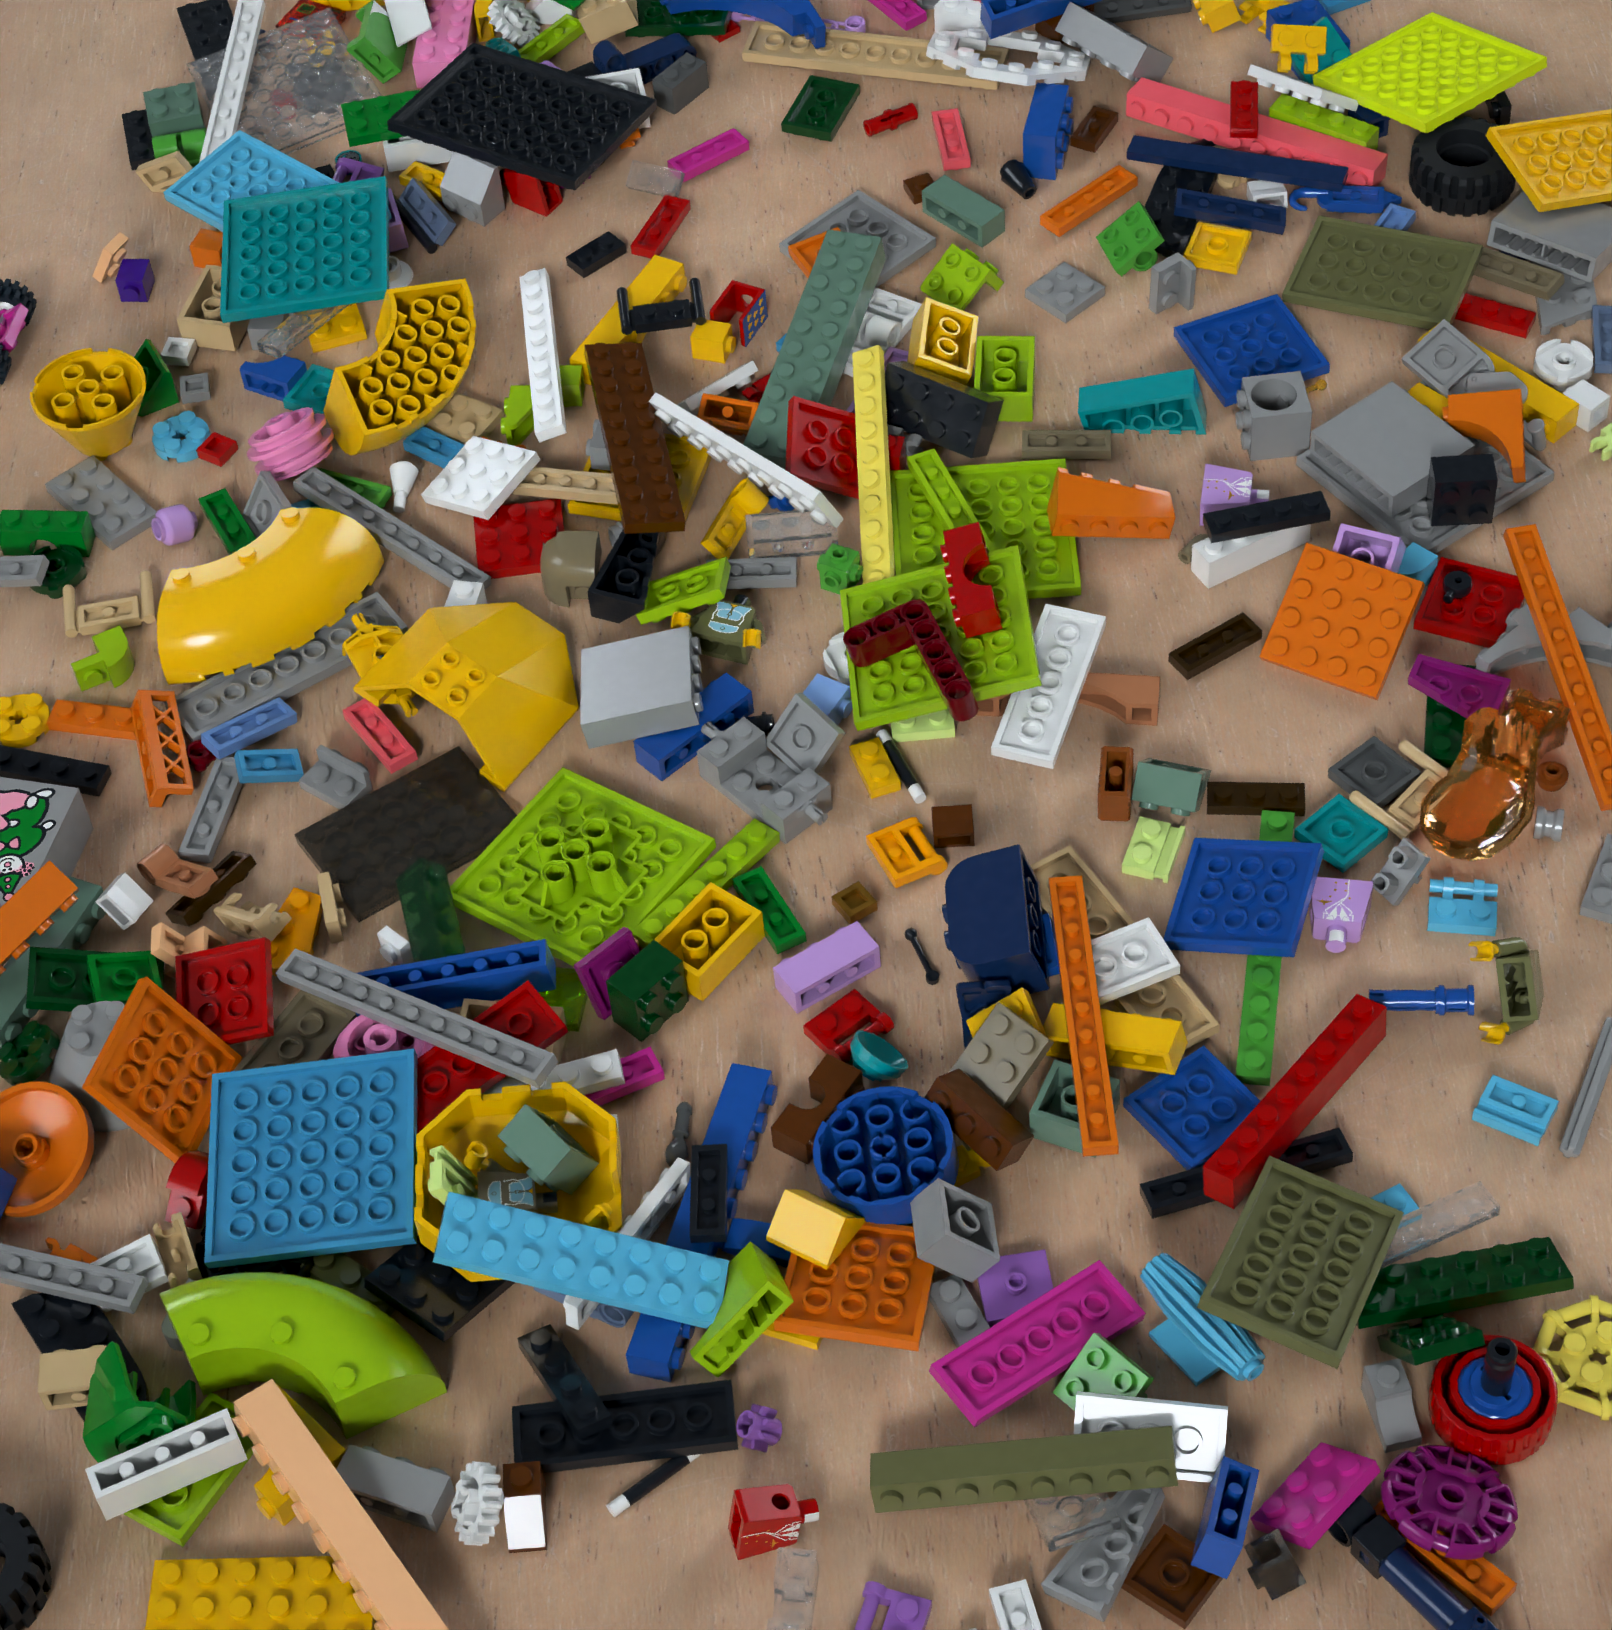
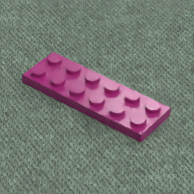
[929,1260,1146,1428]

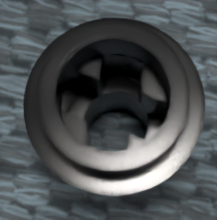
[1000,159,1037,199]

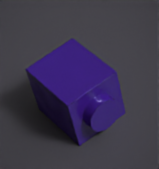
[115,259,155,302]

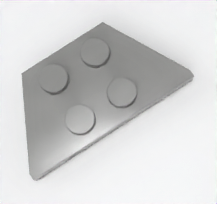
[1530,261,1597,335]

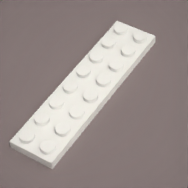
[649,392,844,528]

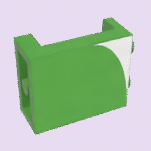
[346,0,408,84]

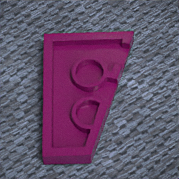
[1408,654,1511,732]

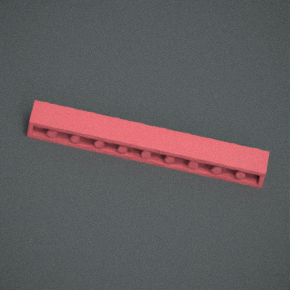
[1126,77,1388,186]

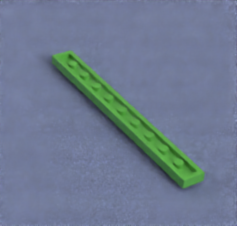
[1236,810,1295,1086]

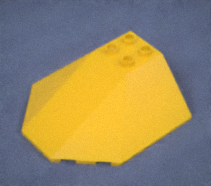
[353,602,579,792]

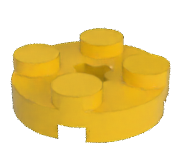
[0,693,50,748]

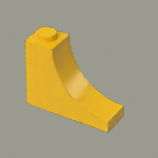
[254,1383,346,1526]

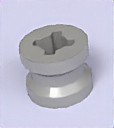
[1533,806,1564,842]

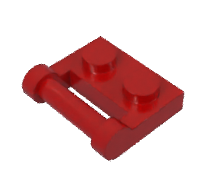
[803,989,894,1063]

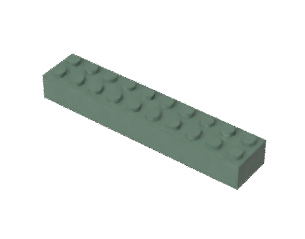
[743,229,886,470]

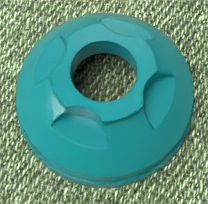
[850,1030,908,1082]

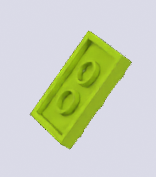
[636,557,731,625]

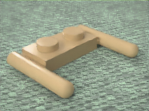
[62,571,155,638]
[1349,740,1461,839]

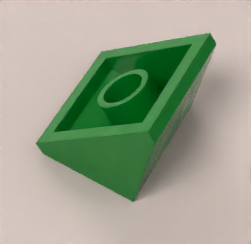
[134,339,179,417]

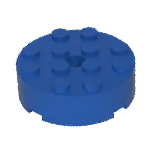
[813,1086,959,1226]

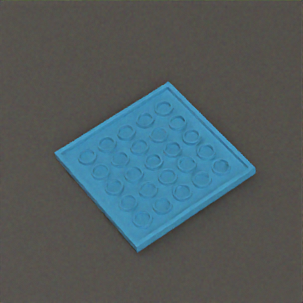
[204,1049,417,1269]

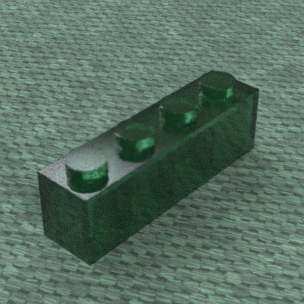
[396,857,465,962]

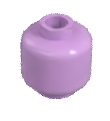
[151,504,198,546]

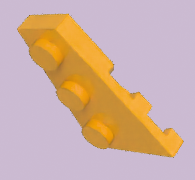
[271,887,323,976]

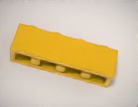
[1043,1003,1188,1075]

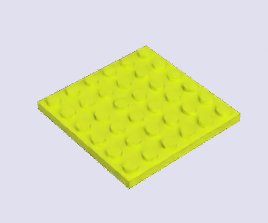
[1313,12,1547,133]

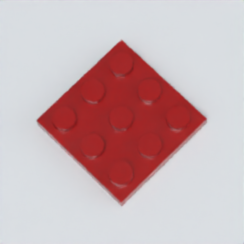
[785,396,859,499]
[473,499,565,579]
[1413,557,1525,648]
[175,937,274,1045]

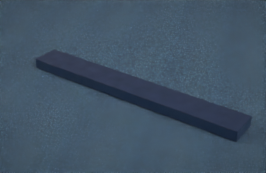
[1127,135,1348,192]

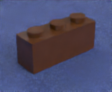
[924,1069,1034,1171]

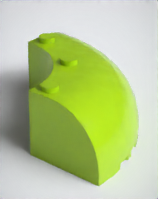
[159,1272,447,1439]

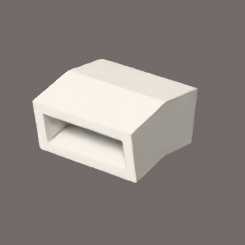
[1246,180,1288,208]
[95,872,154,930]

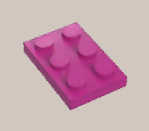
[1250,1442,1381,1550]

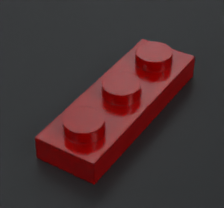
[1230,80,1258,139]
[630,195,691,259]
[1455,293,1536,339]

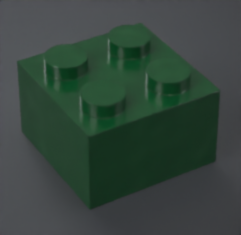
[606,940,689,1042]

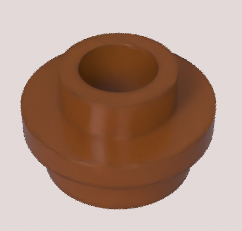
[1535,761,1569,792]

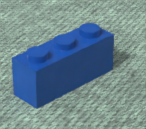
[1190,1456,1259,1579]

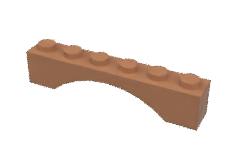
[976,672,1160,726]

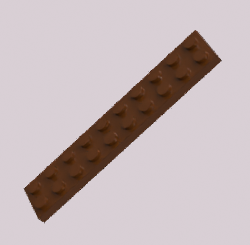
[584,342,686,534]

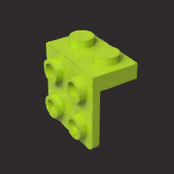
[920,243,1004,311]

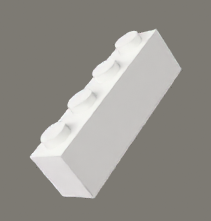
[1191,524,1311,589]
[85,1408,248,1521]

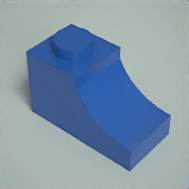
[239,354,307,401]

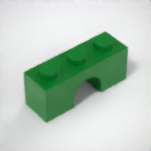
[0,510,96,557]

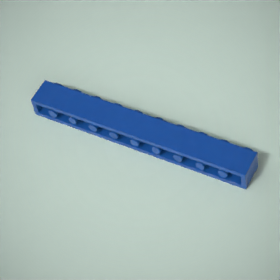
[626,1063,777,1382]

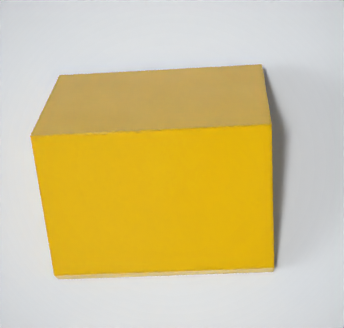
[766,1189,865,1270]

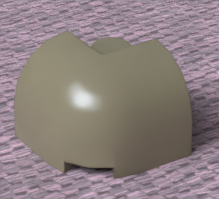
[540,531,602,607]

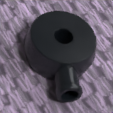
[1443,571,1473,604]

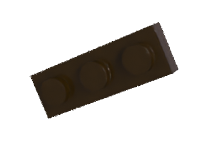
[1168,612,1262,680]
[1207,781,1306,816]
[166,851,257,927]

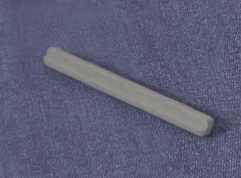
[1559,1017,1612,1158]

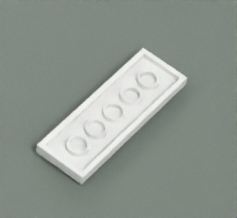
[991,604,1106,769]

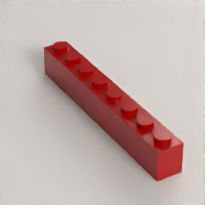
[1203,994,1387,1209]

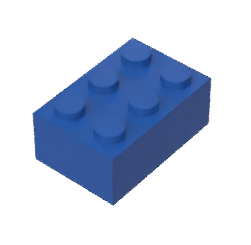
[1266,0,1350,80]
[1023,83,1074,180]

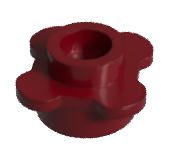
[186,740,216,772]

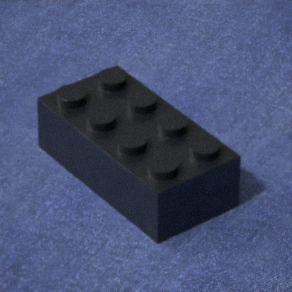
[885,361,1004,459]

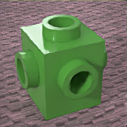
[817,543,863,594]

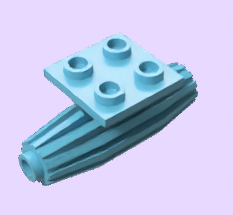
[1140,1253,1265,1387]

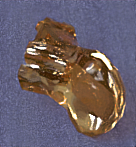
[1419,688,1571,862]

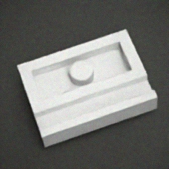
[90,1234,168,1313]

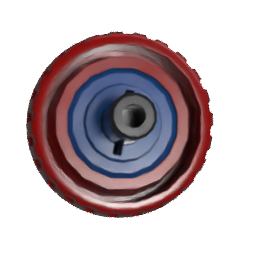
[1429,1335,1558,1465]

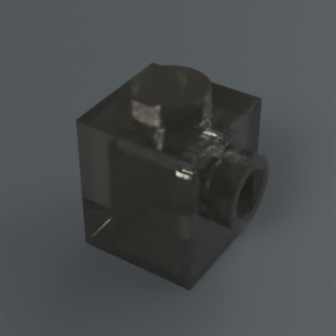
[1244,1529,1307,1600]

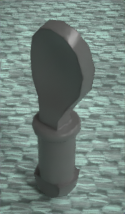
[665,1102,692,1167]

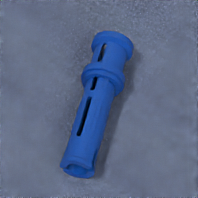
[1369,985,1474,1016]

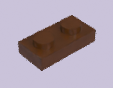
[1070,106,1118,153]

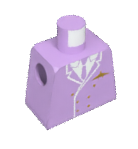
[1200,464,1270,526]
[1308,877,1373,953]

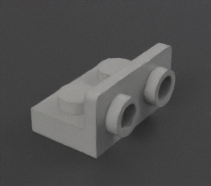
[1149,252,1196,314]
[299,745,373,814]

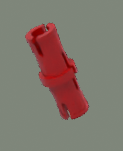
[863,103,918,137]

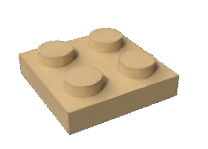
[424,392,504,445]

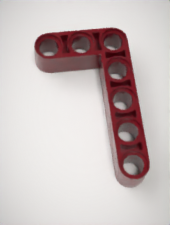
[843,599,979,721]

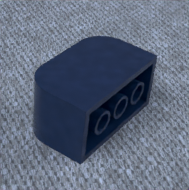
[942,844,1050,994]

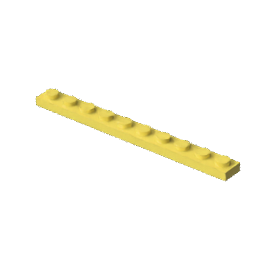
[852,345,895,584]

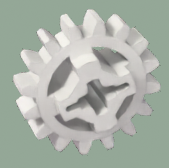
[487,0,540,47]
[451,1461,504,1546]

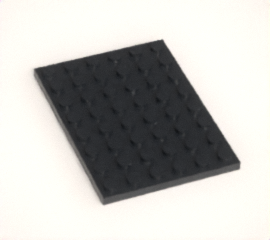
[387,43,657,190]

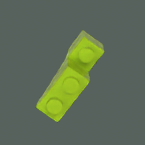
[501,365,585,446]

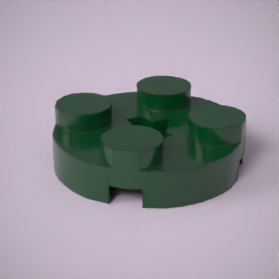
[30,544,87,599]
[0,1020,60,1086]

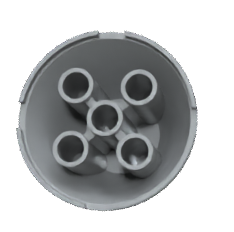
[49,1001,131,1132]

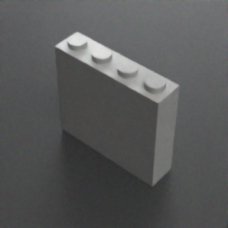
[1487,191,1612,283]
[1310,381,1475,518]
[580,625,704,749]

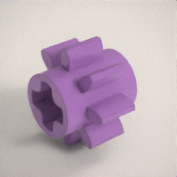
[736,1404,782,1452]

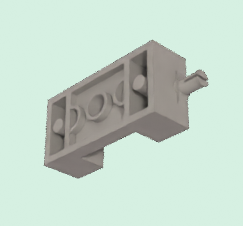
[697,717,833,844]

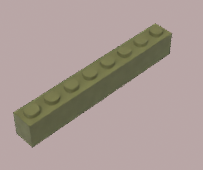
[870,1426,1178,1513]

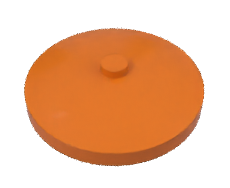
[0,1081,94,1217]

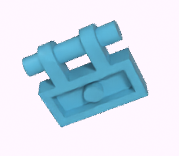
[1427,877,1498,936]

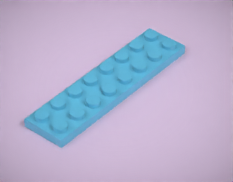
[433,1192,729,1329]

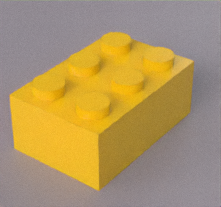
[907,297,979,385]
[654,882,765,1001]

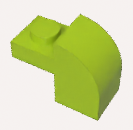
[71,625,135,692]

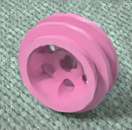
[247,407,334,481]
[333,1015,435,1059]

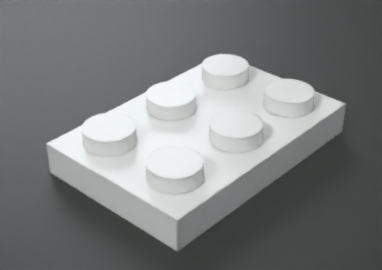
[1091,917,1180,1005]

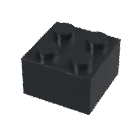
[1426,454,1498,526]

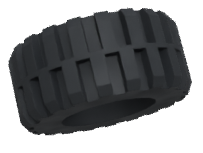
[1409,116,1516,217]
[0,1503,52,1630]

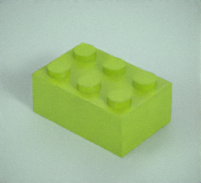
[974,336,1035,422]

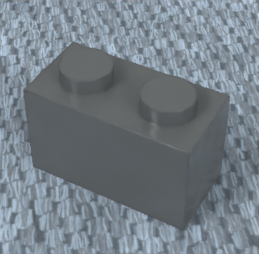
[652,53,709,115]

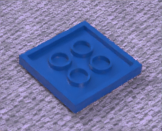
[1123,1045,1260,1170]

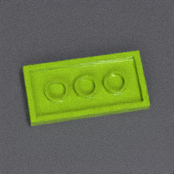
[124,1392,254,1547]

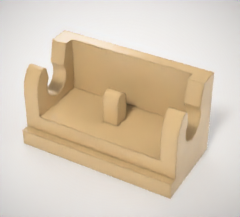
[213,893,292,942]
[153,1212,203,1290]

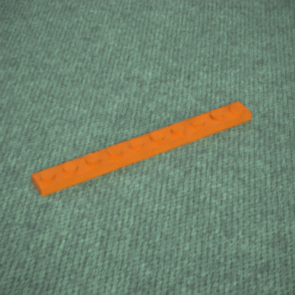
[1503,524,1612,811]
[1049,875,1119,1157]

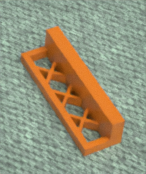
[130,689,194,808]

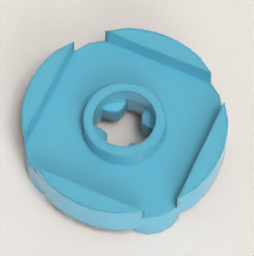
[152,411,211,463]

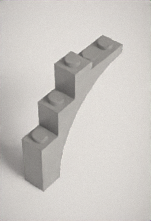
[1475,604,1612,675]

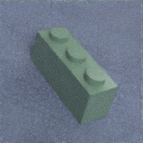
[922,175,1005,248]

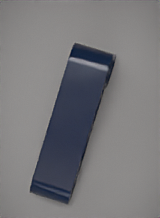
[593,33,697,85]

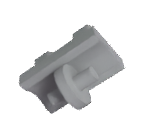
[1371,837,1431,906]

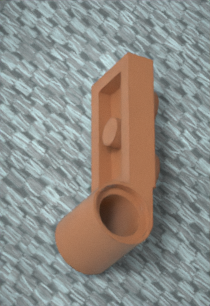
[137,843,219,899]

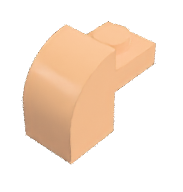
[151,922,227,978]

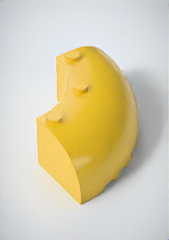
[323,278,476,455]
[157,507,384,685]

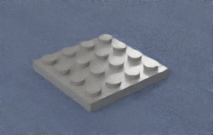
[779,190,936,288]

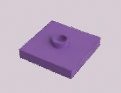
[977,1249,1053,1327]

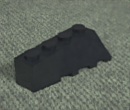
[587,529,666,623]

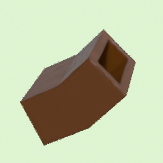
[931,804,975,849]

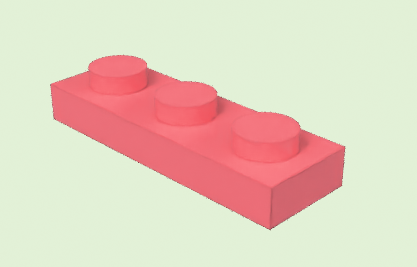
[931,108,971,171]
[342,698,418,774]

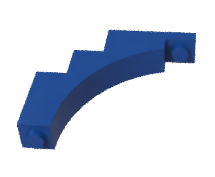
[659,0,826,49]

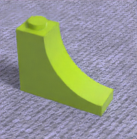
[690,1241,794,1378]

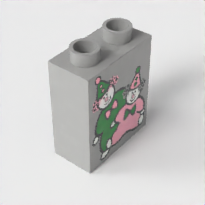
[0,777,93,908]

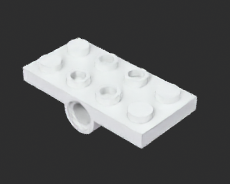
[843,287,922,377]

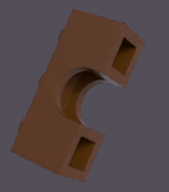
[771,1054,865,1165]

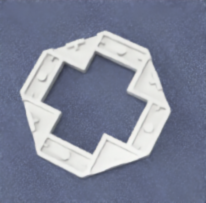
[926,28,1091,86]

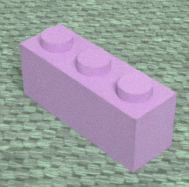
[773,921,881,1014]

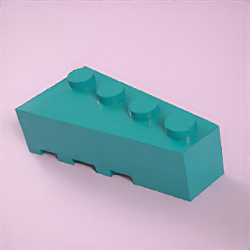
[1078,368,1207,435]

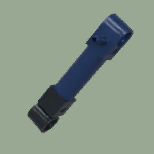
[1328,1495,1499,1630]

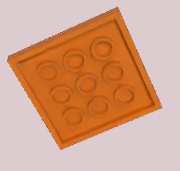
[1259,542,1425,701]
[82,977,243,1163]
[774,1221,936,1352]

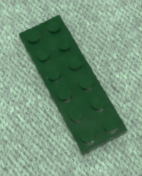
[1357,1237,1574,1329]

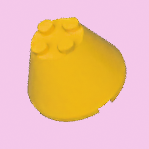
[30,348,146,461]

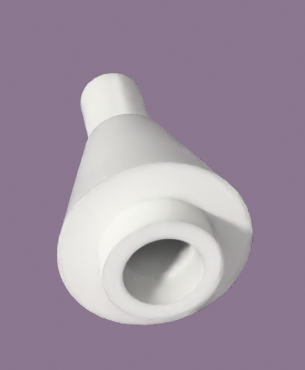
[389,461,419,513]

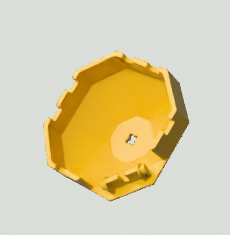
[414,1082,622,1282]

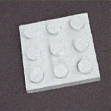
[421,436,540,520]

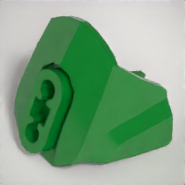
[83,1341,196,1463]

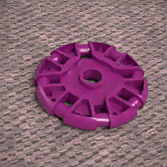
[1381,1445,1518,1560]

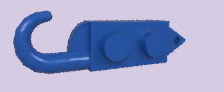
[1289,186,1402,214]

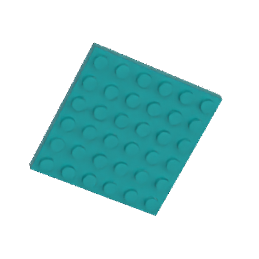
[220,176,389,323]

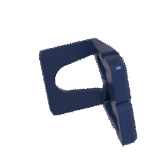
[956,979,1011,1049]

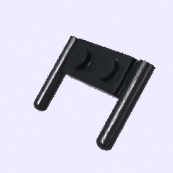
[616,278,706,335]

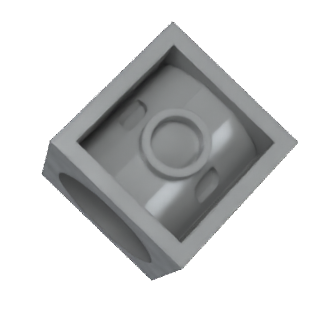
[1235,371,1312,461]

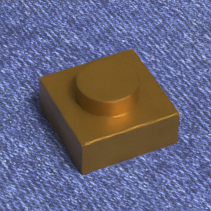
[831,881,878,924]

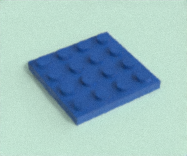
[1174,294,1330,407]
[1163,838,1324,957]

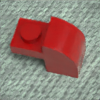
[164,1150,209,1229]

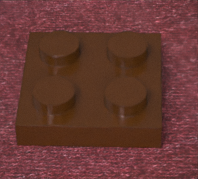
[1121,1524,1223,1629]

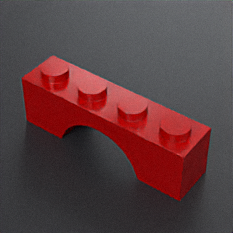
[940,522,1003,638]

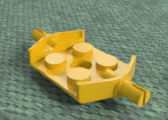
[342,613,418,717]

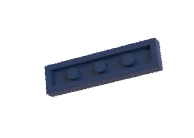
[1174,188,1286,235]

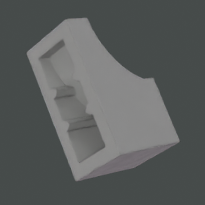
[1361,1358,1422,1453]

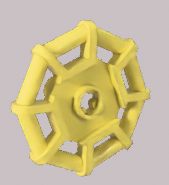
[1532,1295,1612,1421]

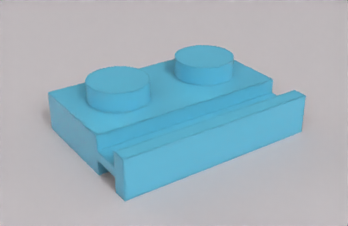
[1472,1075,1559,1146]

